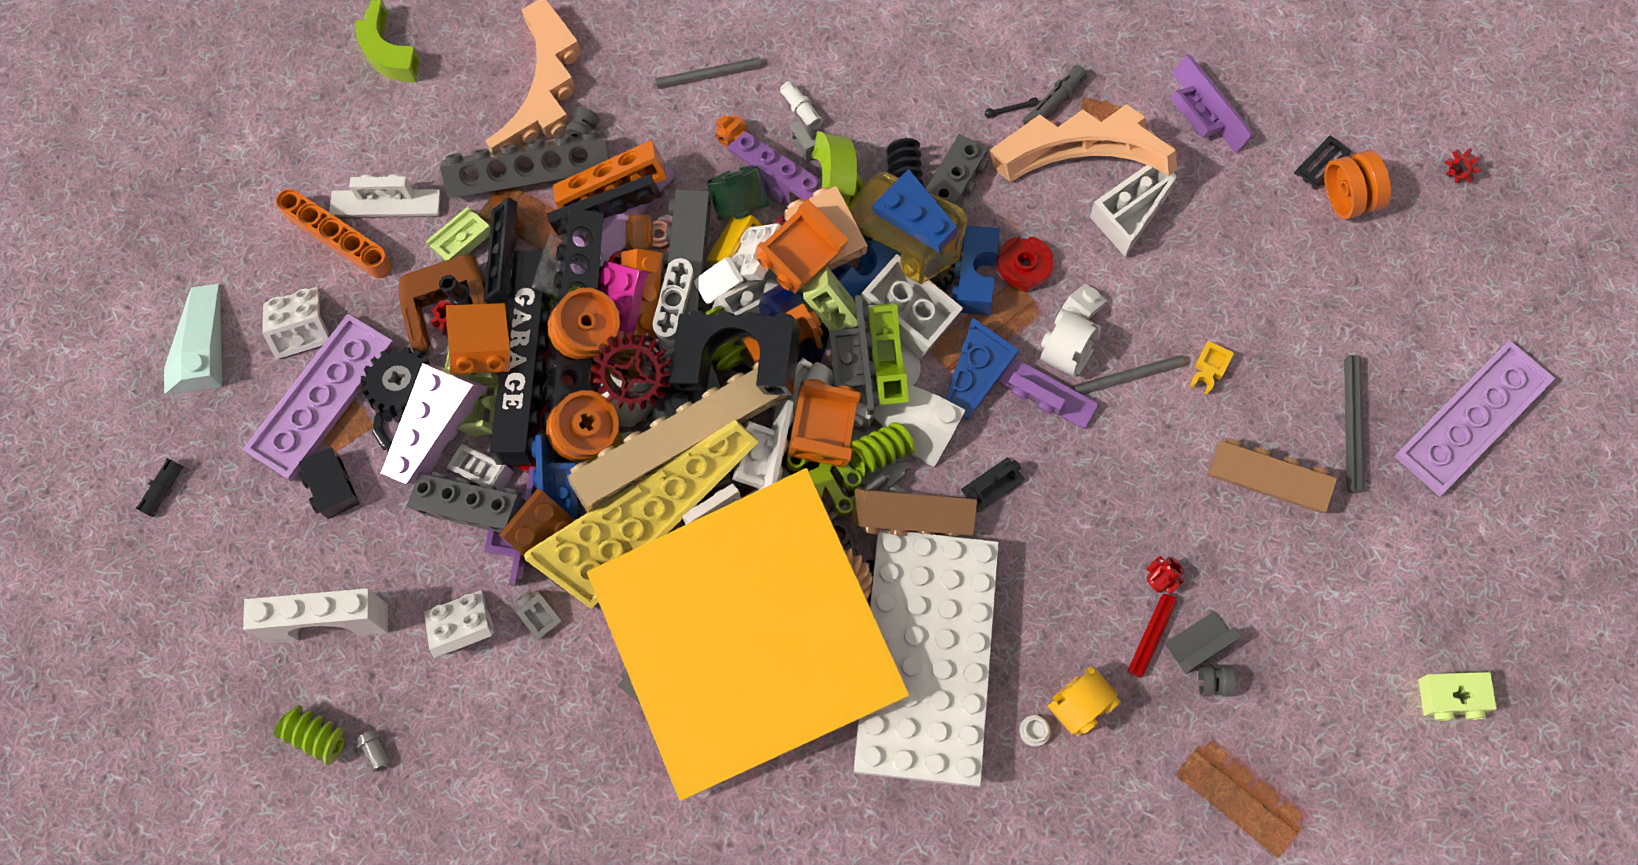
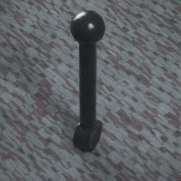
[984,97,1039,119]

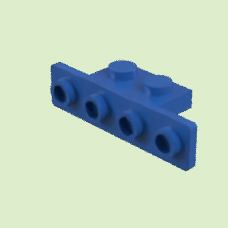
[532,434,581,520]

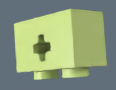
[803,266,857,331]
[1418,672,1497,721]

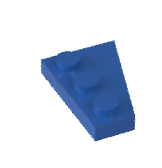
[872,169,958,252]
[945,317,1019,421]

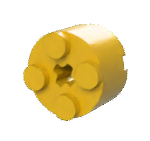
[1046,665,1121,736]

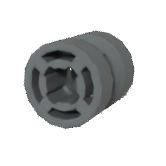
[564,107,600,138]
[1198,665,1236,697]

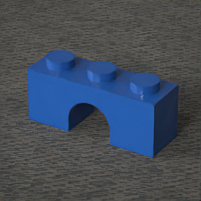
[831,222,905,301]
[952,225,1000,316]

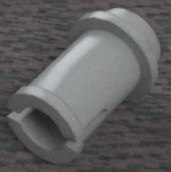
[357,730,391,772]

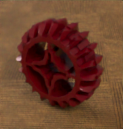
[591,330,672,411]

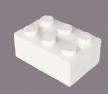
[861,254,963,359]

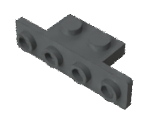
[829,295,879,415]

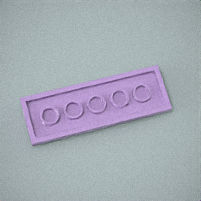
[242,313,395,482]
[1394,340,1555,497]

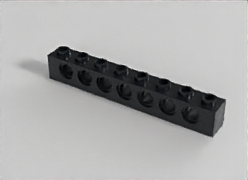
[542,208,604,429]

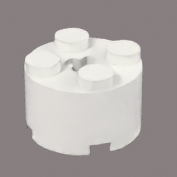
[1040,309,1101,377]

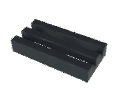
[1294,135,1352,190]

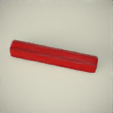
[1128,593,1177,678]

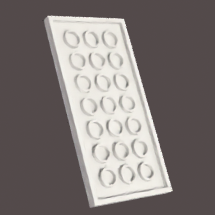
[853,529,998,787]

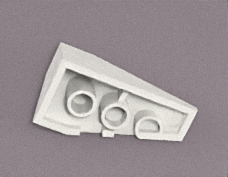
[853,378,965,467]

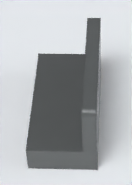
[1166,612,1241,674]

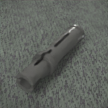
[1023,65,1088,125]

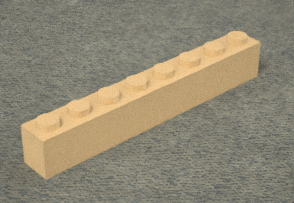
[568,362,796,513]

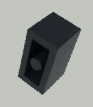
[299,447,360,519]

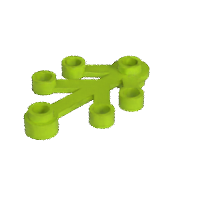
[781,456,862,517]

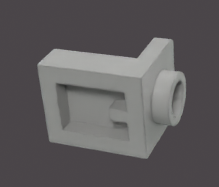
[790,120,817,162]
[513,590,562,640]

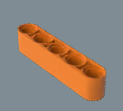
[276,189,392,278]

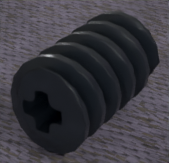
[887,138,923,188]

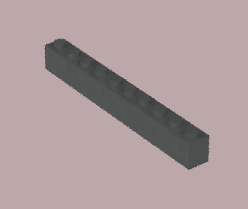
[646,189,711,430]

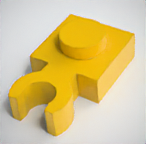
[1190,341,1234,395]

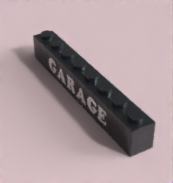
[490,250,556,465]

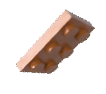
[499,488,575,590]

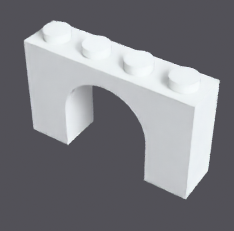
[243,588,388,644]

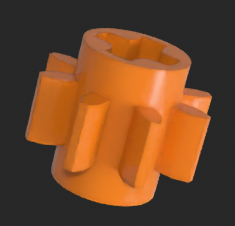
[715,114,748,148]

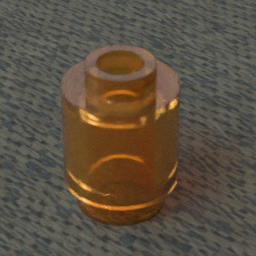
[625,214,654,250]

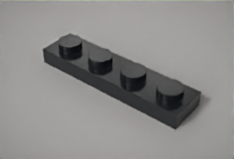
[547,174,661,236]
[483,197,518,304]

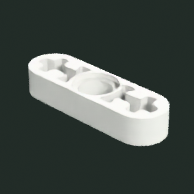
[653,258,694,341]

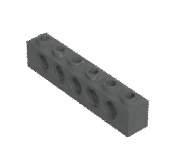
[440,130,610,199]

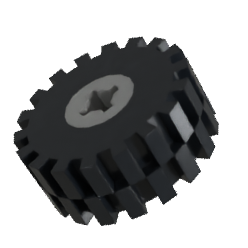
[361,347,431,423]

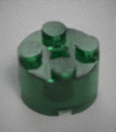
[706,165,770,220]

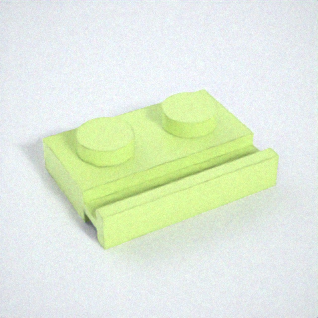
[426,206,490,261]

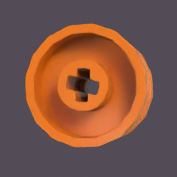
[1324,150,1391,220]
[548,288,620,360]
[546,390,619,461]

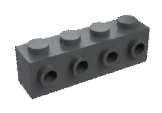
[926,134,989,219]
[407,472,527,533]

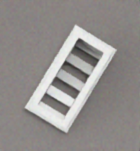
[447,443,514,491]

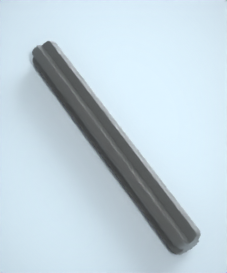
[1344,355,1365,493]

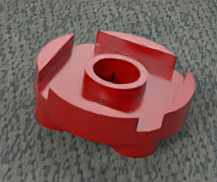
[996,236,1054,292]

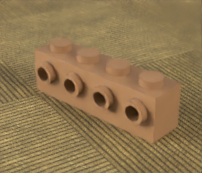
[1206,438,1337,513]
[851,488,977,538]

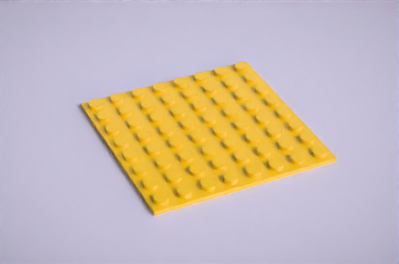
[587,468,910,801]

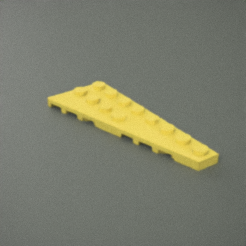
[524,419,759,609]

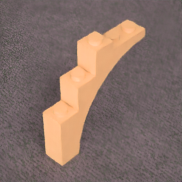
[486,0,581,152]
[989,104,1177,183]

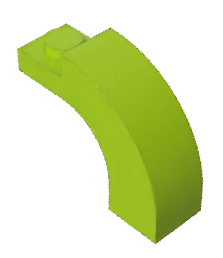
[355,0,420,83]
[812,131,857,207]
[868,302,909,405]

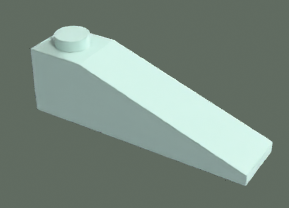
[164,284,222,395]

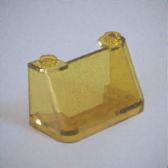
[847,172,967,285]

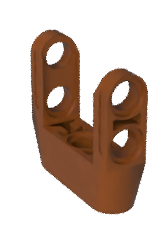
[399,255,488,354]

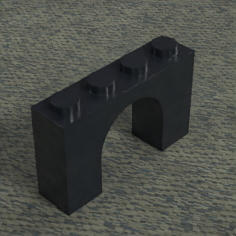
[669,311,801,396]

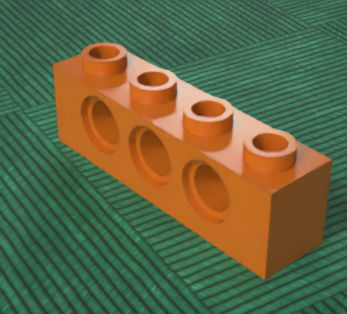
[553,140,667,209]

